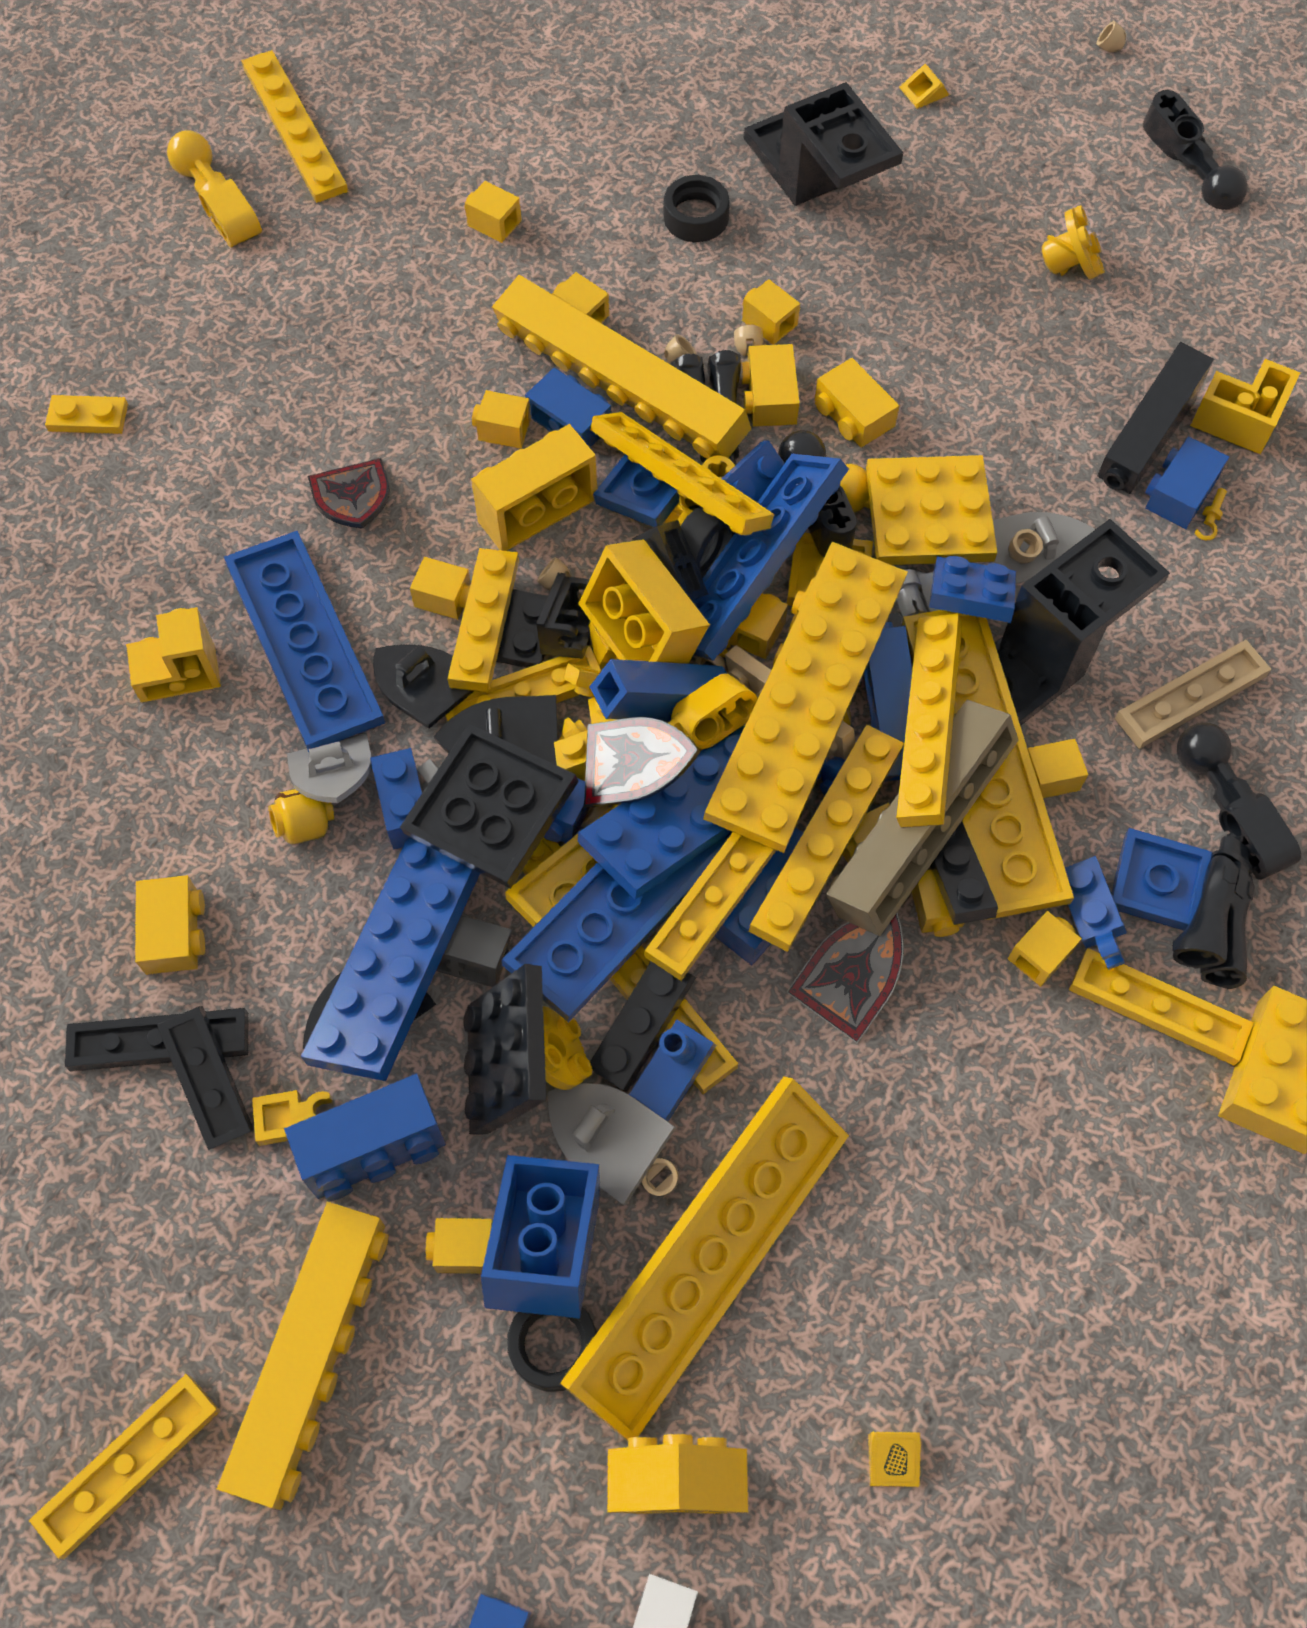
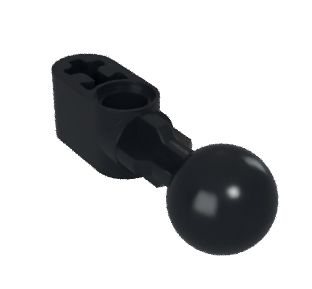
[1143,90,1248,210]
[778,430,857,557]
[1177,722,1301,880]

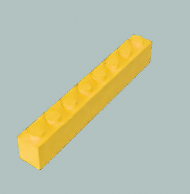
[492,275,751,459]

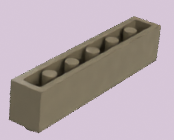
[826,700,1019,936]

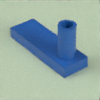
[629,1020,717,1122]

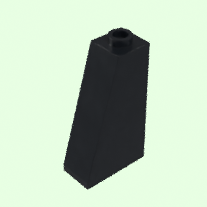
[1097,342,1214,494]

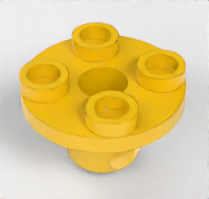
[1042,205,1105,280]
[543,1006,592,1090]

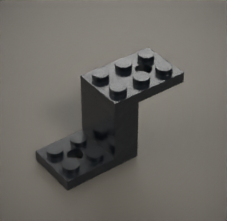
[744,82,903,206]
[995,519,1170,726]

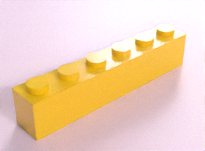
[217,1201,389,1510]

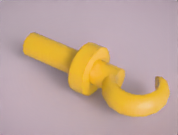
[1194,488,1227,541]

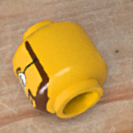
[268,788,334,844]

